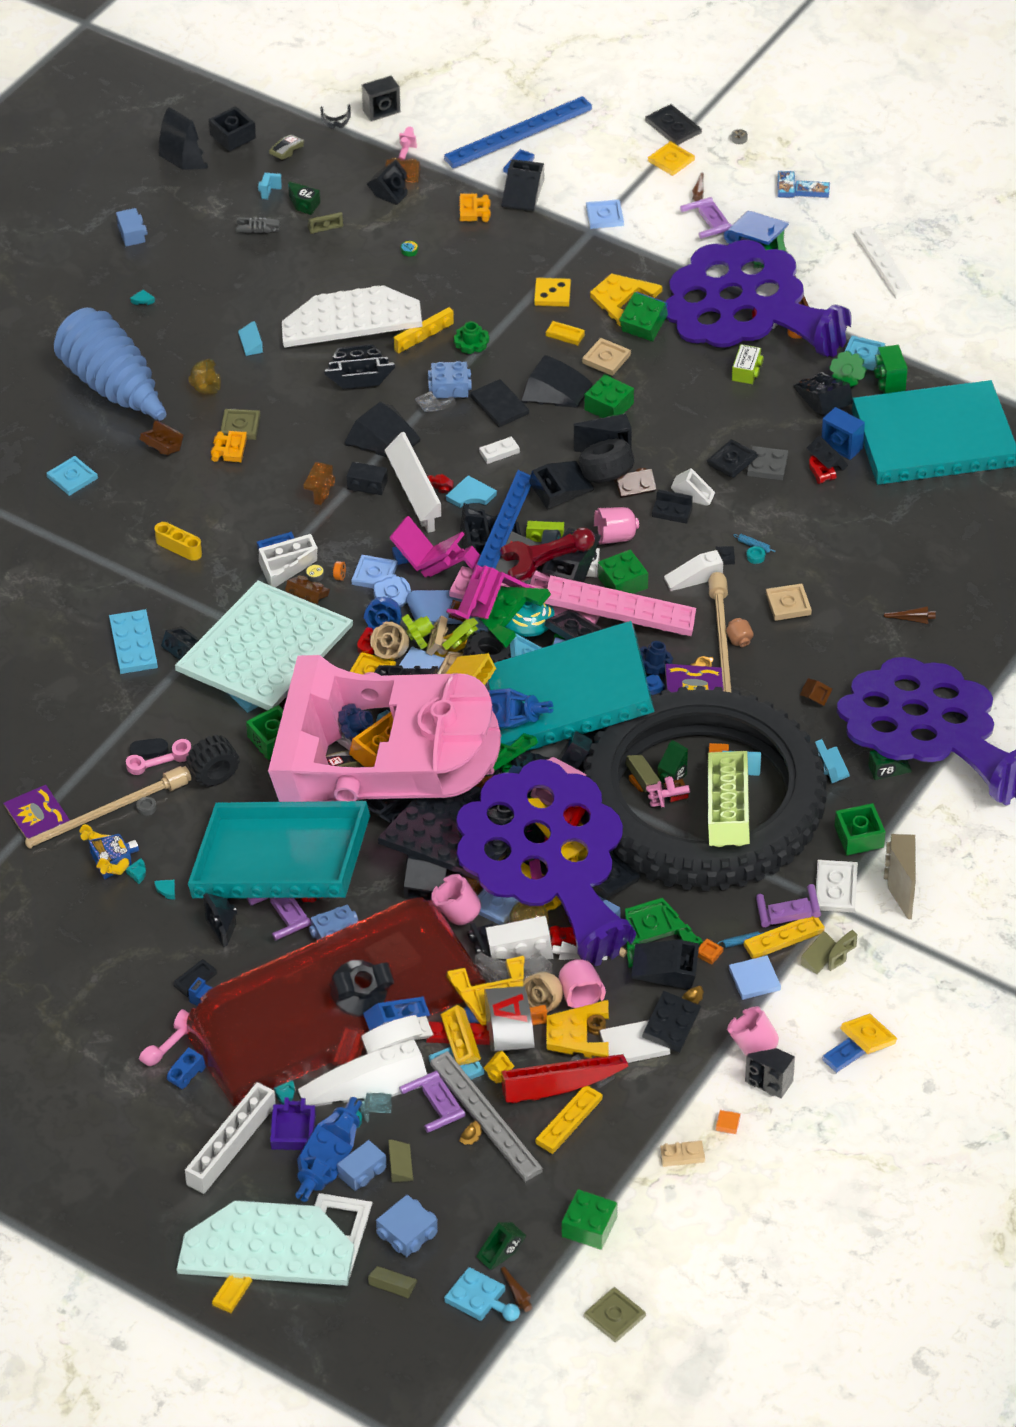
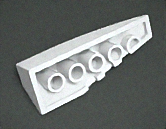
[298,1039,427,1106]

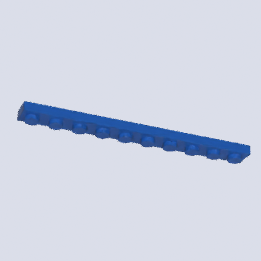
[444,96,592,168]
[477,470,531,569]

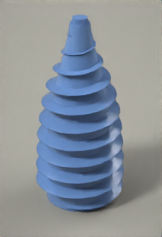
[54,308,166,421]

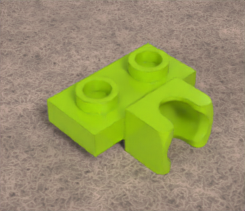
[442,617,478,651]

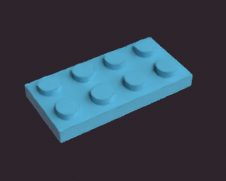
[109,609,158,674]

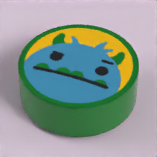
[401,241,418,257]

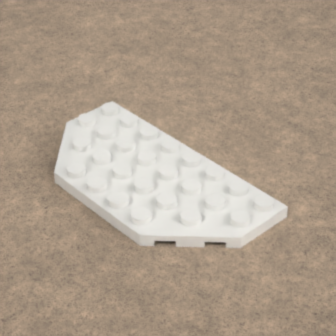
[282,286,423,347]

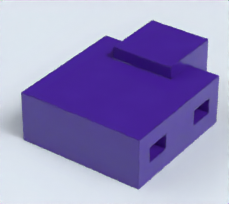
[270,1097,316,1150]

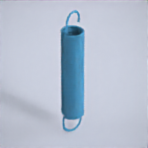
[733,534,776,553]
[718,931,765,948]

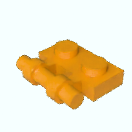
[460,194,491,222]
[211,431,247,462]

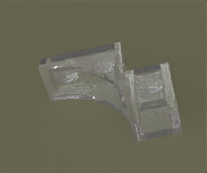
[475,952,552,983]

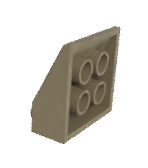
[884,834,916,920]

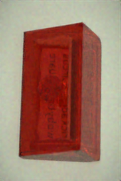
[331,1025,367,1066]

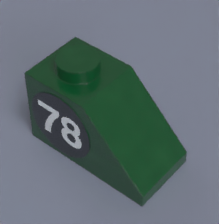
[288,181,321,215]
[658,740,688,784]
[868,750,912,780]
[476,1222,526,1270]

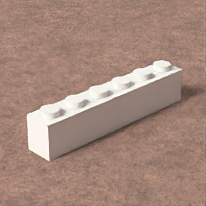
[185,1082,276,1194]

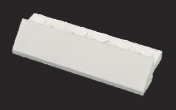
[385,432,441,533]

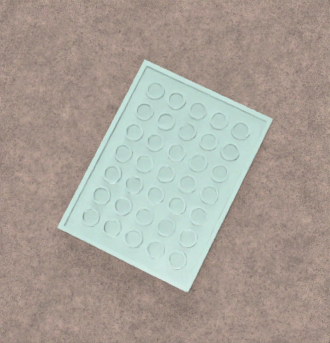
[175,581,353,710]

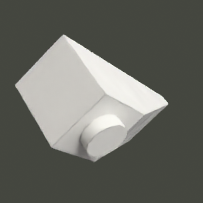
[664,550,723,591]

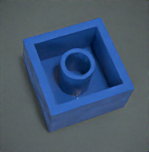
[822,407,865,460]

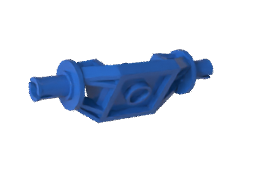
[488,688,553,729]
[295,1097,362,1202]

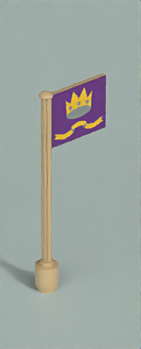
[665,572,731,692]
[3,766,192,849]

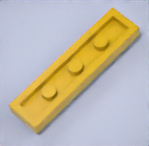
[394,307,454,354]
[744,916,825,959]
[536,1086,603,1154]

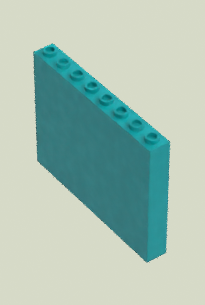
[852,380,1016,485]
[488,621,655,751]
[188,801,370,898]

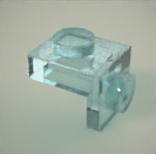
[361,1093,392,1121]

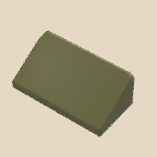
[307,212,343,234]
[625,755,662,792]
[801,931,836,974]
[389,1140,413,1182]
[368,1266,417,1298]

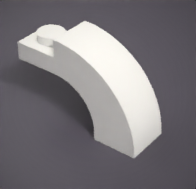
[361,1015,433,1054]

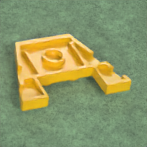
[590,274,662,327]
[447,956,524,1025]
[546,1000,609,1058]

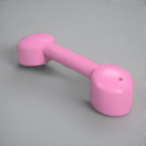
[126,739,191,775]
[139,1009,194,1066]

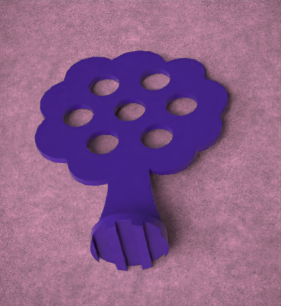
[666,240,852,357]
[837,657,1016,805]
[456,759,636,966]

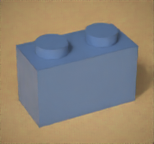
[116,208,147,246]
[337,1140,386,1191]

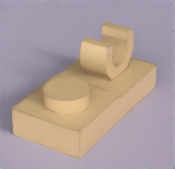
[426,615,448,656]
[660,1141,705,1167]

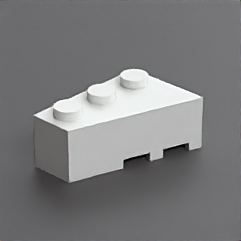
[259,534,317,587]
[486,916,553,959]

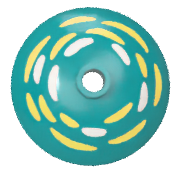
[506,601,554,636]

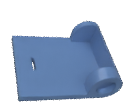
[406,590,463,634]

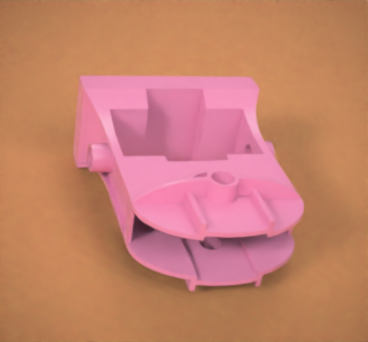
[268,655,501,802]

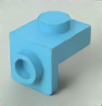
[258,173,282,199]

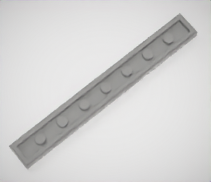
[430,1051,542,1182]

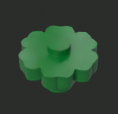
[454,321,489,354]
[830,351,867,387]

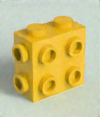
[446,653,496,685]

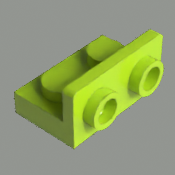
[526,521,564,542]

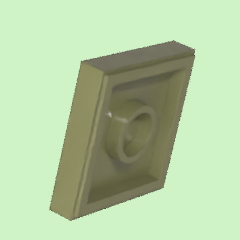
[220,409,260,440]
[584,1287,646,1343]

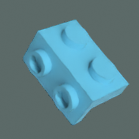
[815,739,850,783]

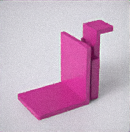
[390,516,480,577]
[446,564,534,620]

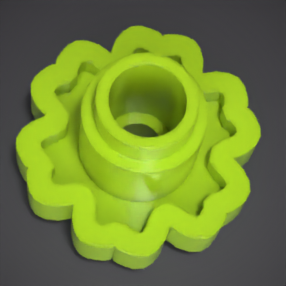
[402,614,434,650]

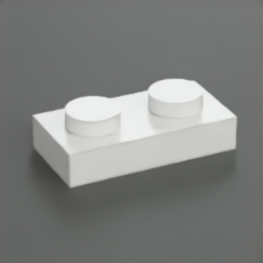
[479,437,520,464]

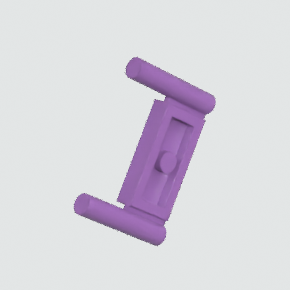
[680,197,732,239]
[756,884,821,927]
[248,898,311,941]
[399,1070,465,1133]

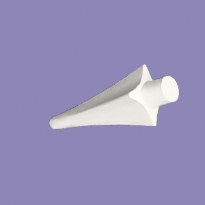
[552,941,608,960]

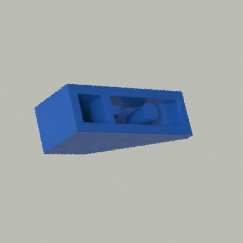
[363,997,430,1031]

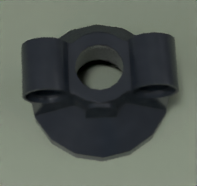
[330,960,394,1017]

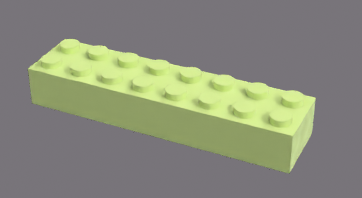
[708,751,750,847]

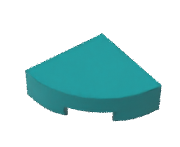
[130,290,155,305]
[126,858,146,884]
[155,880,175,899]
[274,1080,295,1105]

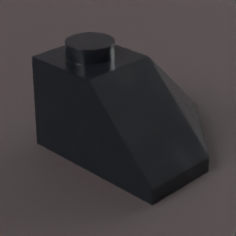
[366,159,407,205]
[203,893,238,947]

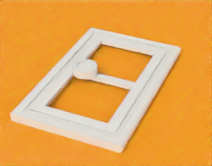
[315,1193,372,1277]

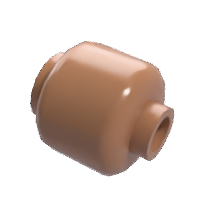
[726,618,754,647]

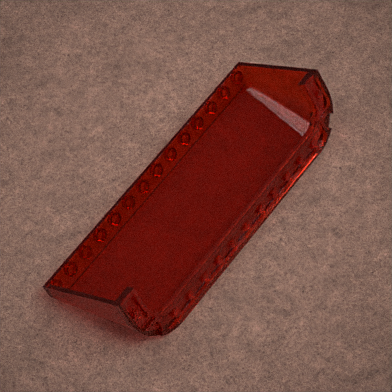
[187,898,486,1107]

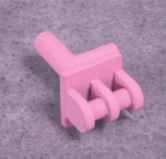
[398,127,417,162]
[646,777,690,807]

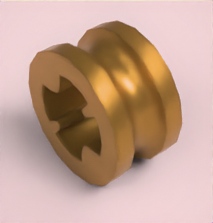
[587,1014,606,1035]

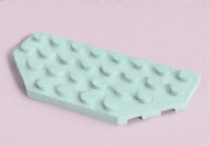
[177,1201,355,1286]

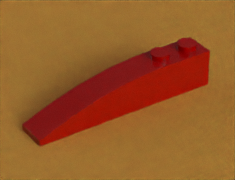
[501,1054,628,1103]

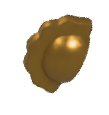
[690,656,714,667]
[682,986,704,1004]
[459,1121,482,1145]

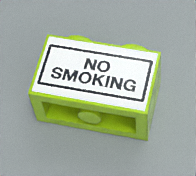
[732,345,764,384]

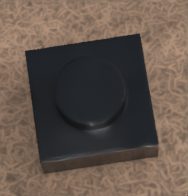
[715,546,735,565]

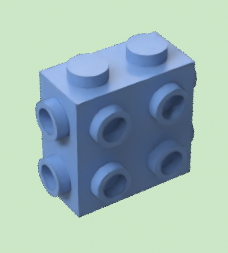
[428,361,472,398]
[309,904,366,959]
[376,1195,438,1257]

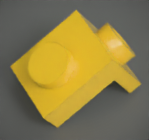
[484,1051,514,1083]

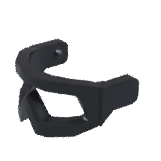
[320,104,351,129]

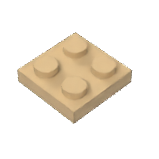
[582,338,631,376]
[766,584,812,621]

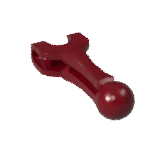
[500,527,595,582]

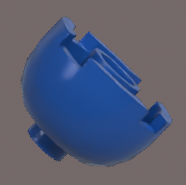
[364,596,402,630]

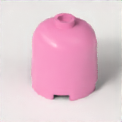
[594,507,639,545]
[432,874,481,925]
[558,959,606,1008]
[727,1006,779,1056]

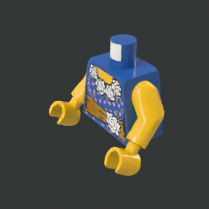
[79,824,139,879]

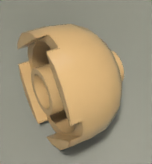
[370,622,409,660]
[523,972,563,1012]

